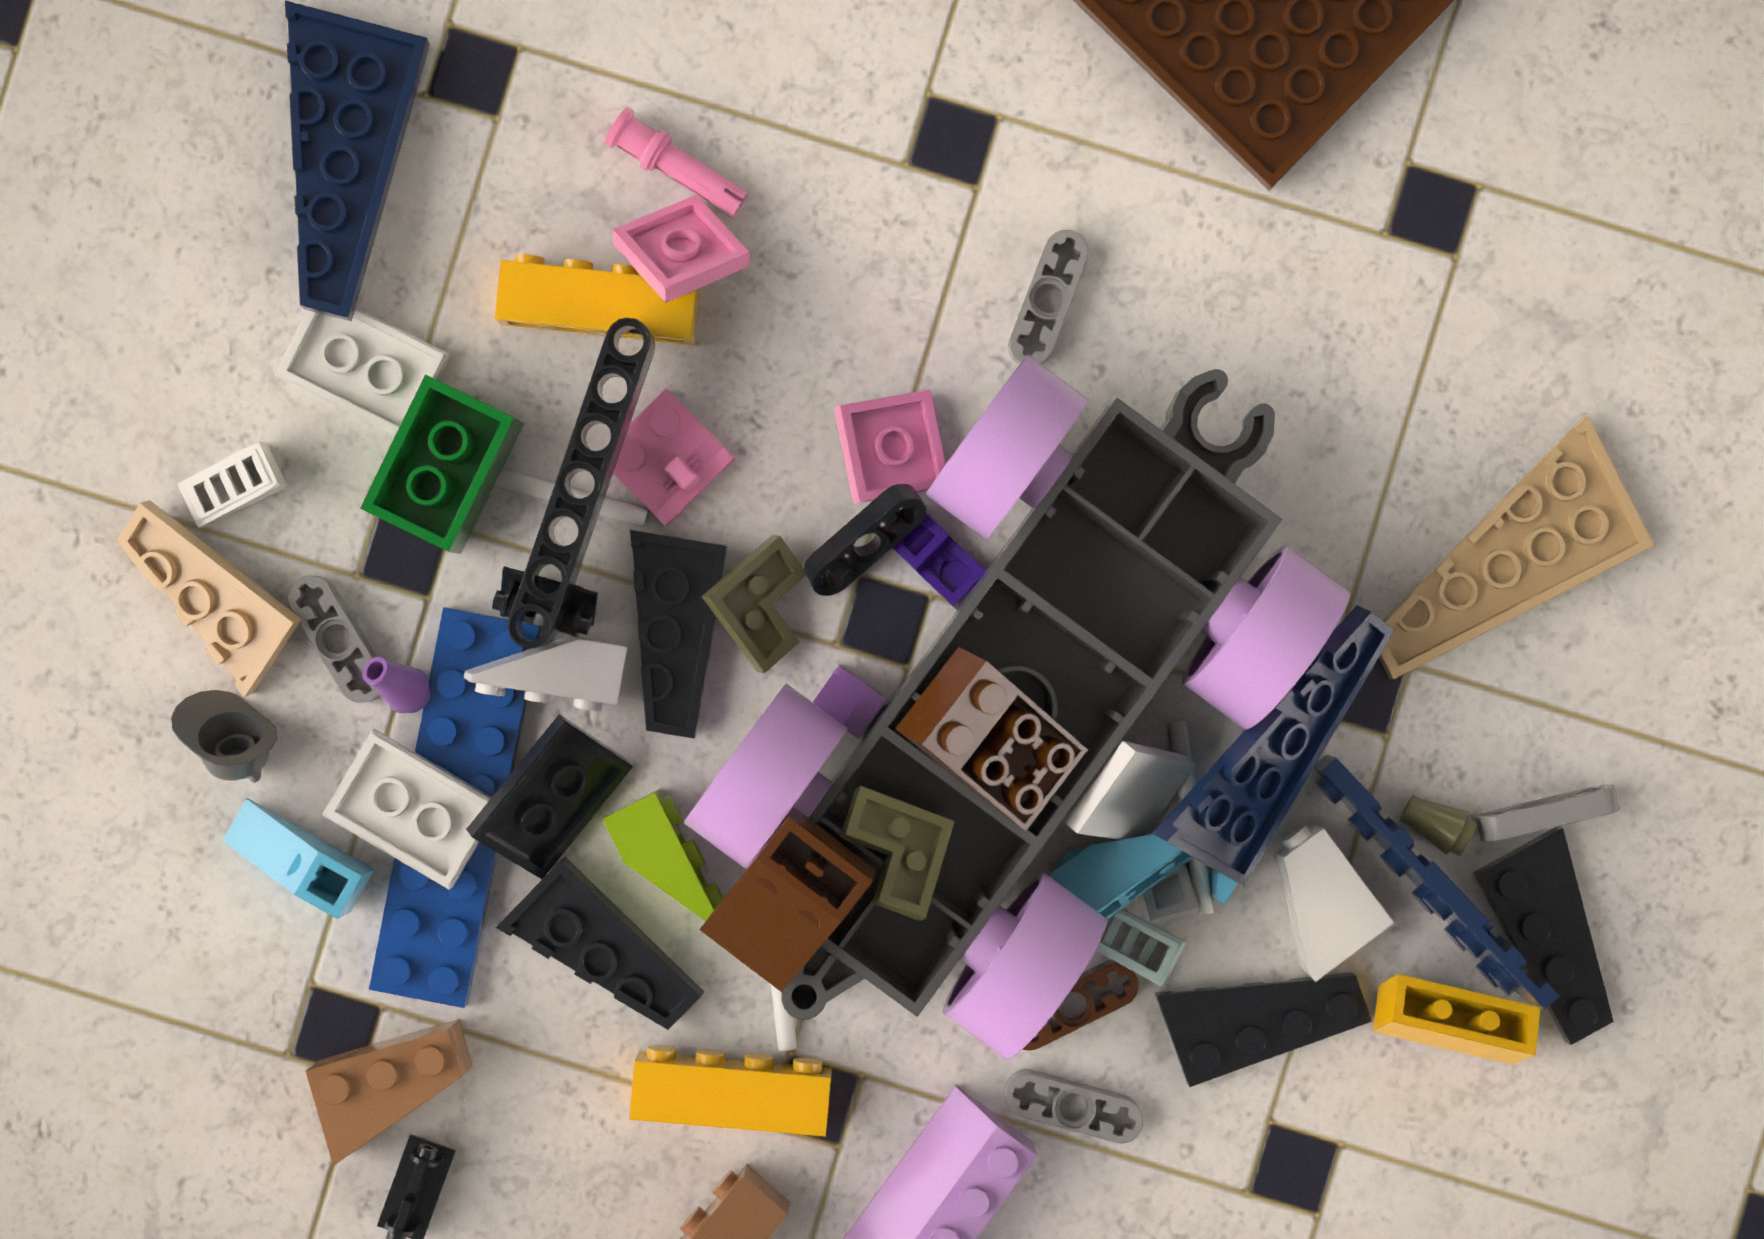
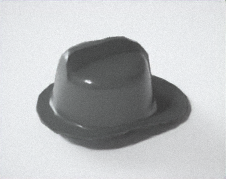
[171,690,278,783]

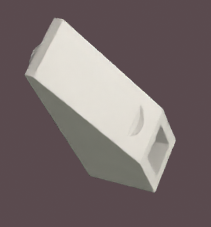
[464,636,627,711]

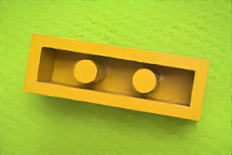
[1372,974,1541,1065]

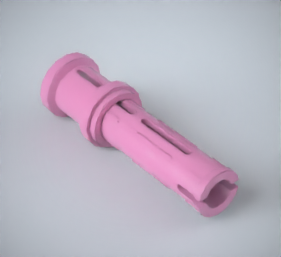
[605,107,749,218]

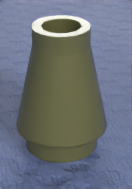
[1399,795,1478,856]

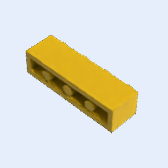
[494,254,701,346]
[629,1045,832,1137]

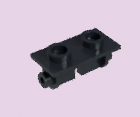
[492,566,598,637]
[377,1134,456,1239]

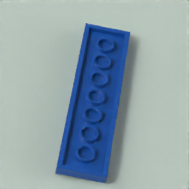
[369,607,541,1008]

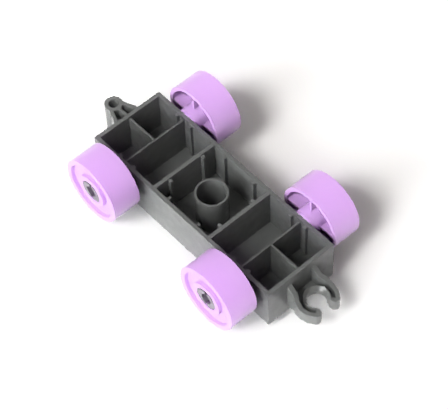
[684,355,1350,1060]

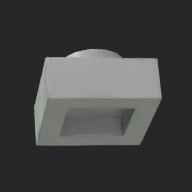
[1143,863,1200,926]

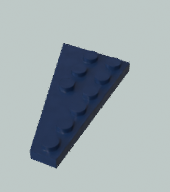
[1153,605,1394,886]
[1313,754,1560,1010]

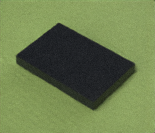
[466,714,634,880]

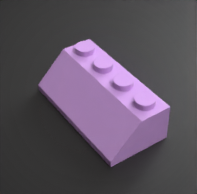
[843,1085,1038,1239]

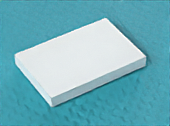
[274,307,452,435]
[322,729,491,890]
[1065,741,1196,840]

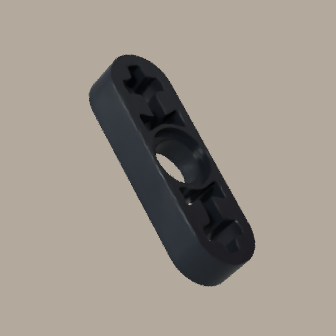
[804,484,926,596]

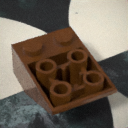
[896,647,1088,831]
[699,807,876,993]

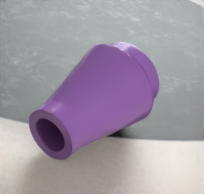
[362,657,430,714]

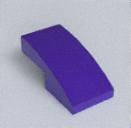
[892,513,986,610]

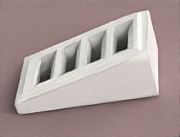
[178,441,288,528]

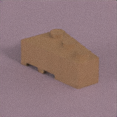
[305,1019,472,1166]
[680,1164,790,1239]

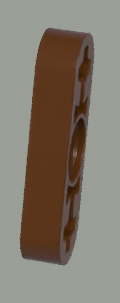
[1023,960,1139,1051]

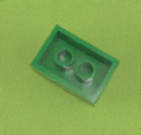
[360,374,524,554]

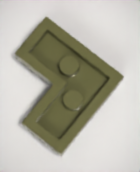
[702,535,805,673]
[840,786,955,921]

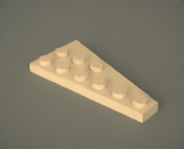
[1379,416,1655,679]

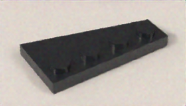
[630,530,728,739]
[1473,827,1614,1045]
[496,857,705,1030]
[1154,973,1372,1087]

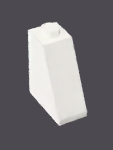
[1276,824,1394,982]

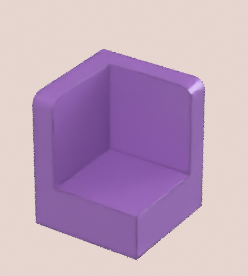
[813,664,887,740]

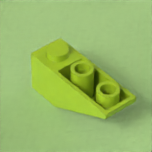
[602,789,724,921]

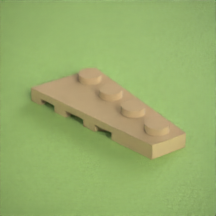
[116,500,302,697]

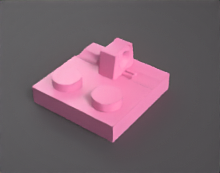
[613,195,750,303]
[613,389,735,527]
[834,390,946,504]

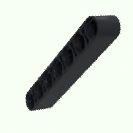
[507,317,656,649]

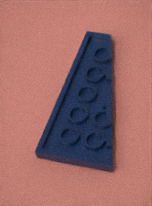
[285,0,430,322]

